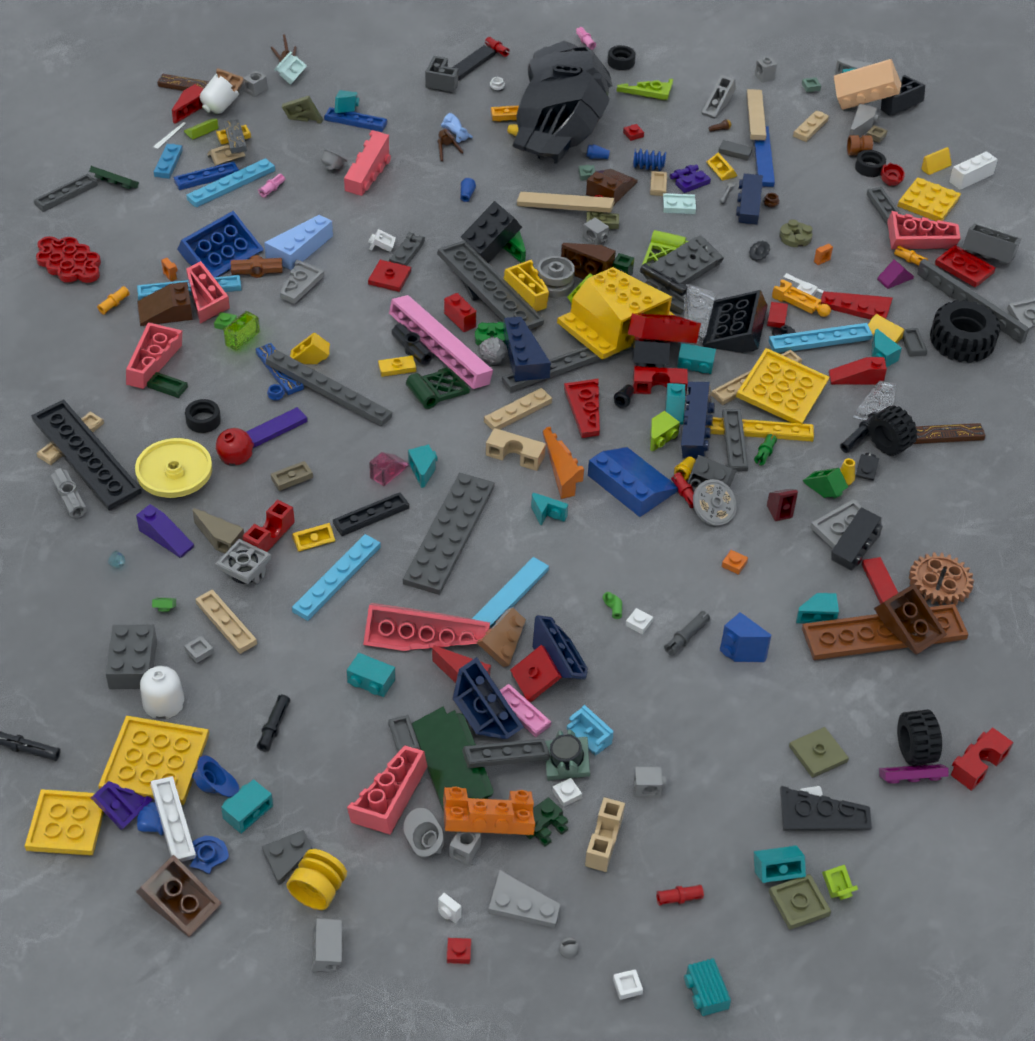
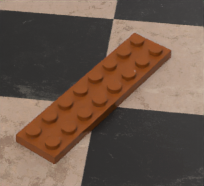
[802,604,969,660]

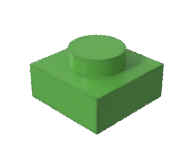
[214,312,237,331]
[152,597,176,611]

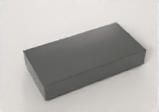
[718,140,753,160]
[902,328,927,357]
[388,715,420,752]

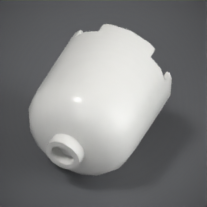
[200,74,239,114]
[140,666,184,719]

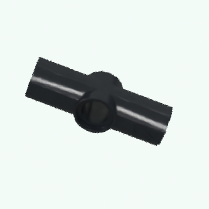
[391,323,434,365]

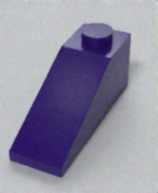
[136,504,194,558]

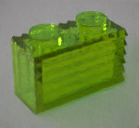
[224,311,260,351]

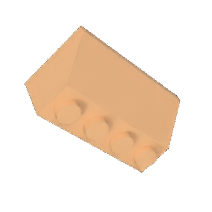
[834,59,902,110]

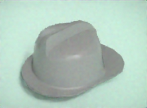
[321,147,347,170]
[403,808,445,857]

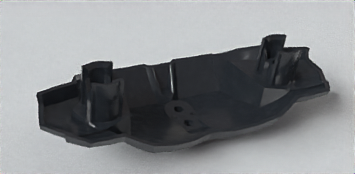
[512,41,612,164]

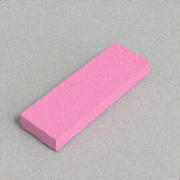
[500,684,551,737]

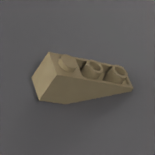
[193,508,244,553]

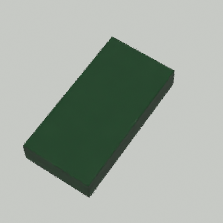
[147,372,188,398]

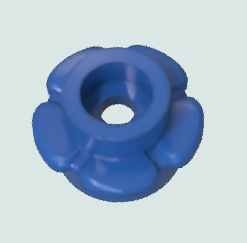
[267,384,285,401]

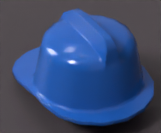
[192,756,239,797]

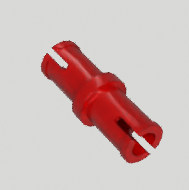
[485,36,510,57]
[671,472,694,508]
[656,884,704,906]

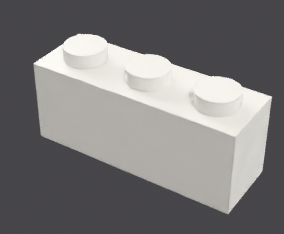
[949,151,998,190]

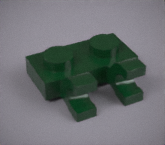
[526,797,568,847]

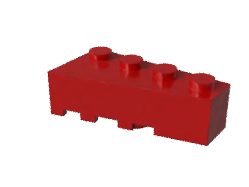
[628,313,701,344]

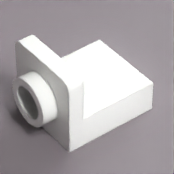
[368,229,396,252]

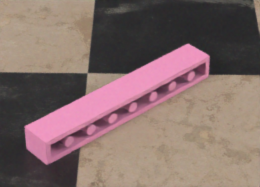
[389,295,493,389]

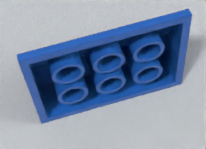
[177,211,264,277]
[588,447,678,517]

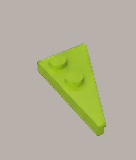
[617,79,673,100]

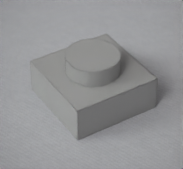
[184,636,214,663]

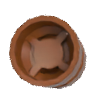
[847,135,873,156]

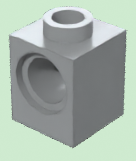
[755,56,777,82]
[243,71,268,97]
[583,218,609,245]
[634,767,666,797]
[449,832,482,866]

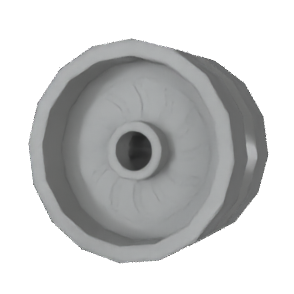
[538,256,575,298]

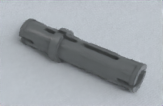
[664,611,710,655]

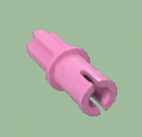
[576,27,596,50]
[258,174,285,198]

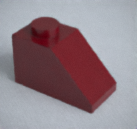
[767,489,798,521]

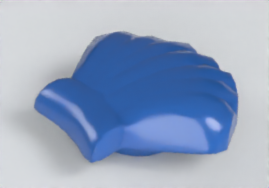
[137,802,164,836]
[190,836,229,874]

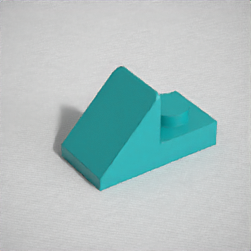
[531,492,568,525]

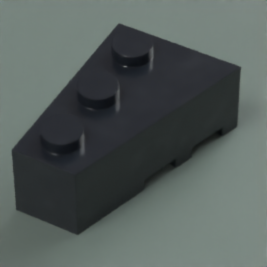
[881,75,926,115]
[831,507,883,571]

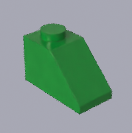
[803,467,848,498]

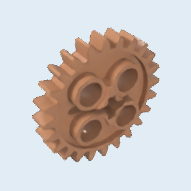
[909,552,974,606]

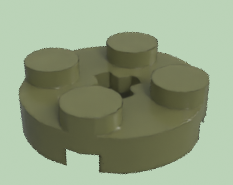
[779,219,813,247]

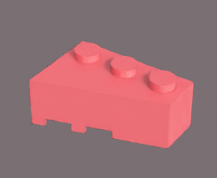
[186,261,230,324]

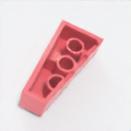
[344,130,391,196]
[887,211,961,249]
[126,322,182,389]
[347,746,428,835]

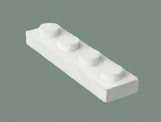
[150,776,196,862]

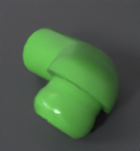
[602,592,622,619]

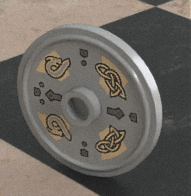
[693,479,737,526]

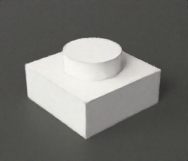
[797,281,818,296]
[625,608,653,635]
[552,778,582,807]
[438,893,462,924]
[613,969,643,1000]

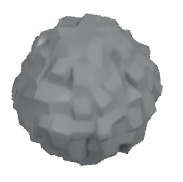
[479,337,507,365]

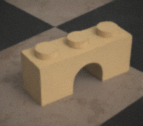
[486,428,546,471]
[585,797,625,872]

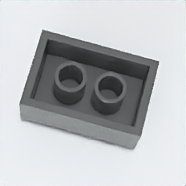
[962,223,1021,264]
[106,624,157,689]

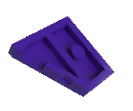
[91,781,153,830]

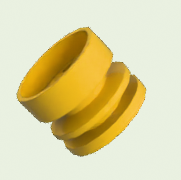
[286,849,347,910]

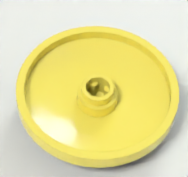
[135,438,212,498]

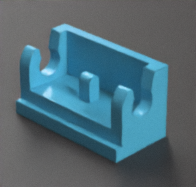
[567,705,614,756]

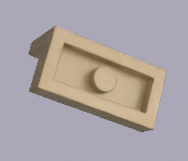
[207,144,245,166]

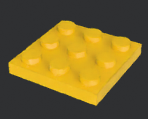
[897,177,961,222]
[25,789,104,856]

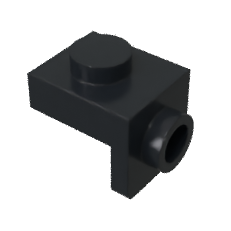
[855,453,879,481]

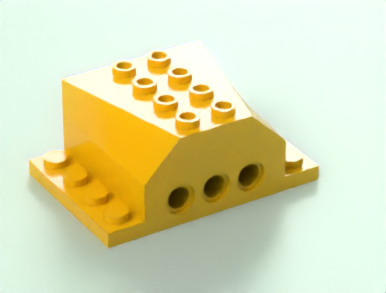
[557,267,674,360]

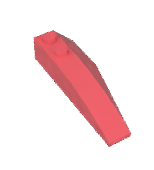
[363,603,490,651]

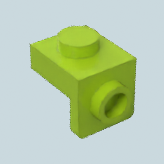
[822,864,858,900]

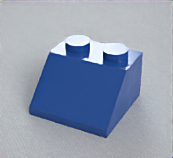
[720,612,772,662]

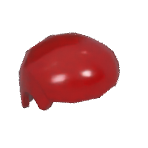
[881,162,905,186]

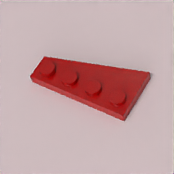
[820,291,893,320]
[564,378,600,438]

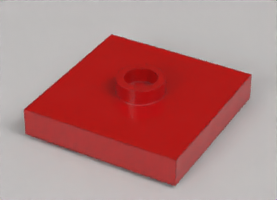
[368,260,411,292]
[510,645,562,703]

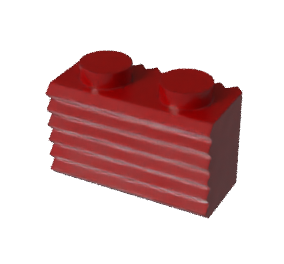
[444,293,476,332]

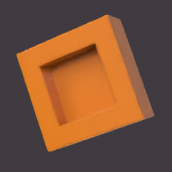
[814,244,833,265]
[161,258,178,282]
[721,550,748,575]

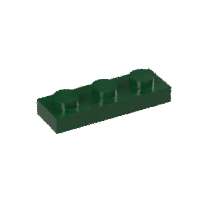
[89,166,139,189]

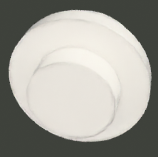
[490,77,505,91]

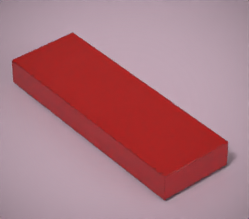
[861,557,898,604]

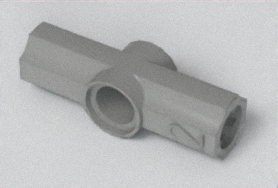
[51,468,87,519]

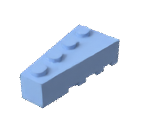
[264,215,333,270]

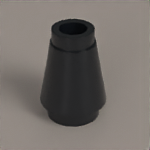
[614,384,634,408]

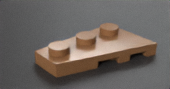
[477,607,526,668]

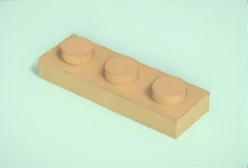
[793,110,829,142]

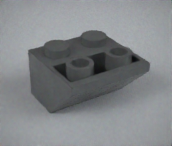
[687,455,737,492]

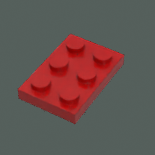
[935,245,996,288]

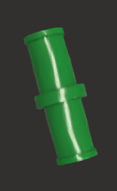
[754,434,777,465]

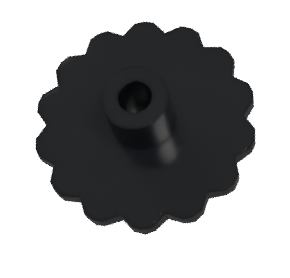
[749,240,770,261]
[772,325,796,336]

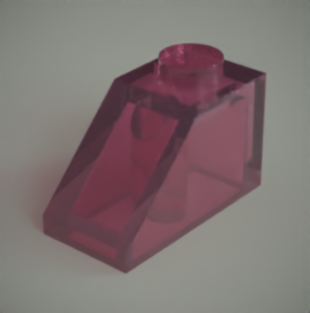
[369,452,409,486]

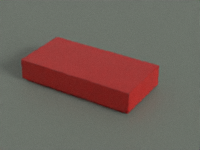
[767,302,788,328]

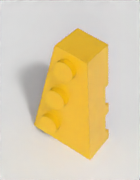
[504,260,549,312]

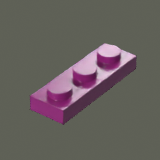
[879,764,949,784]

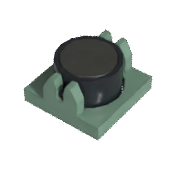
[545,729,590,780]

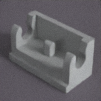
[312,918,342,972]

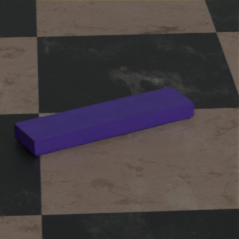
[246,407,308,448]

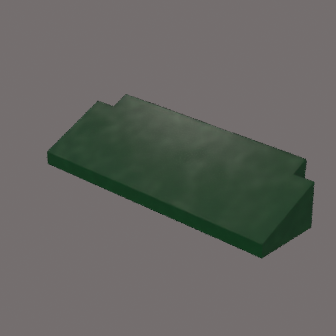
[412,706,494,813]

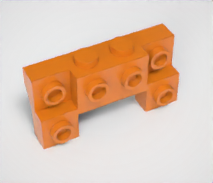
[443,787,535,835]

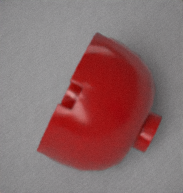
[216,428,254,465]

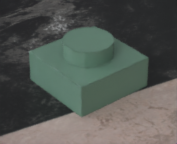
[802,77,821,92]
[578,165,596,180]

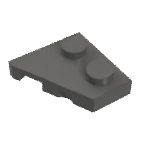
[262,830,312,885]

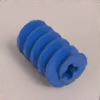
[633,148,667,172]

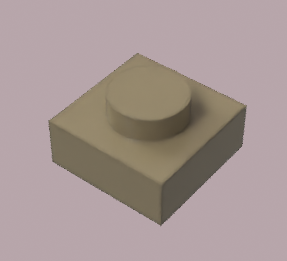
[866,125,887,143]

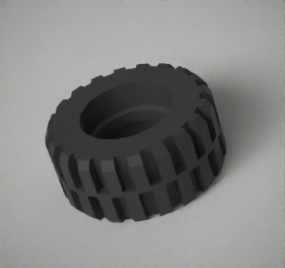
[930,300,1001,363]

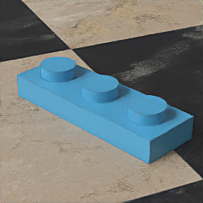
[154,144,183,179]

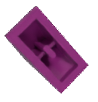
[877,259,914,289]

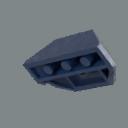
[532,615,588,680]
[452,657,524,740]

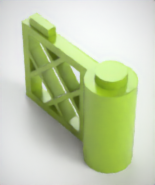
[642,230,688,265]

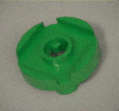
[475,322,506,346]

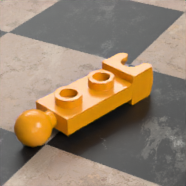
[772,279,831,317]

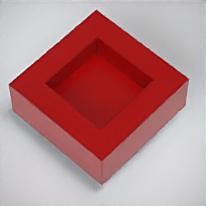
[623,124,644,141]
[447,938,471,964]

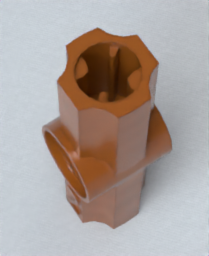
[231,255,283,278]

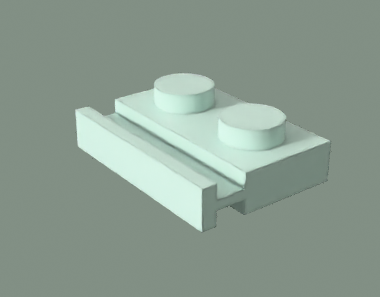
[274,51,307,85]
[663,193,696,214]

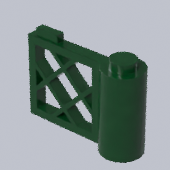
[406,367,470,409]

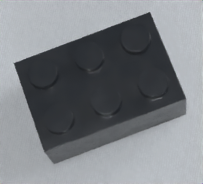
[461,201,522,263]

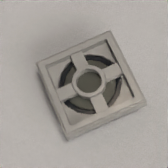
[215,539,272,584]

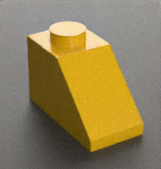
[290,332,330,364]

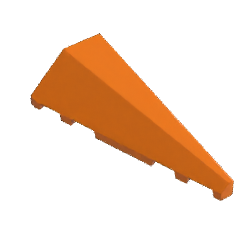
[543,427,584,499]

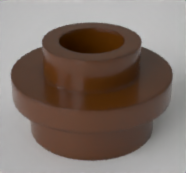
[763,193,780,207]

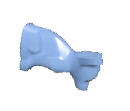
[441,113,473,143]

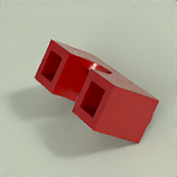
[633,366,688,396]
[243,499,295,552]
[951,727,1014,791]

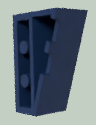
[736,173,763,225]

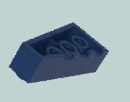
[503,317,551,381]
[681,382,715,459]

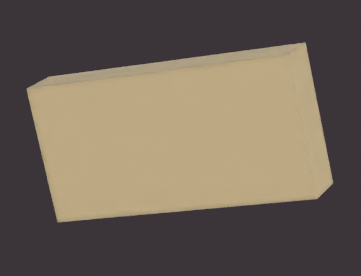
[650,171,667,196]

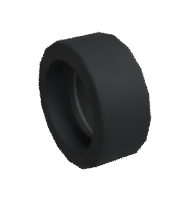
[608,45,636,70]
[855,150,886,177]
[185,399,221,433]

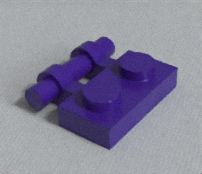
[670,164,711,193]

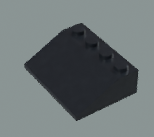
[703,290,768,353]

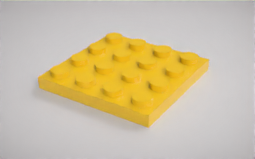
[736,348,830,425]
[98,716,209,805]

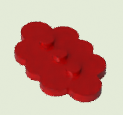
[36,236,101,283]

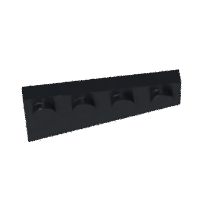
[780,786,872,831]

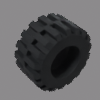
[868,405,918,456]
[897,709,942,766]

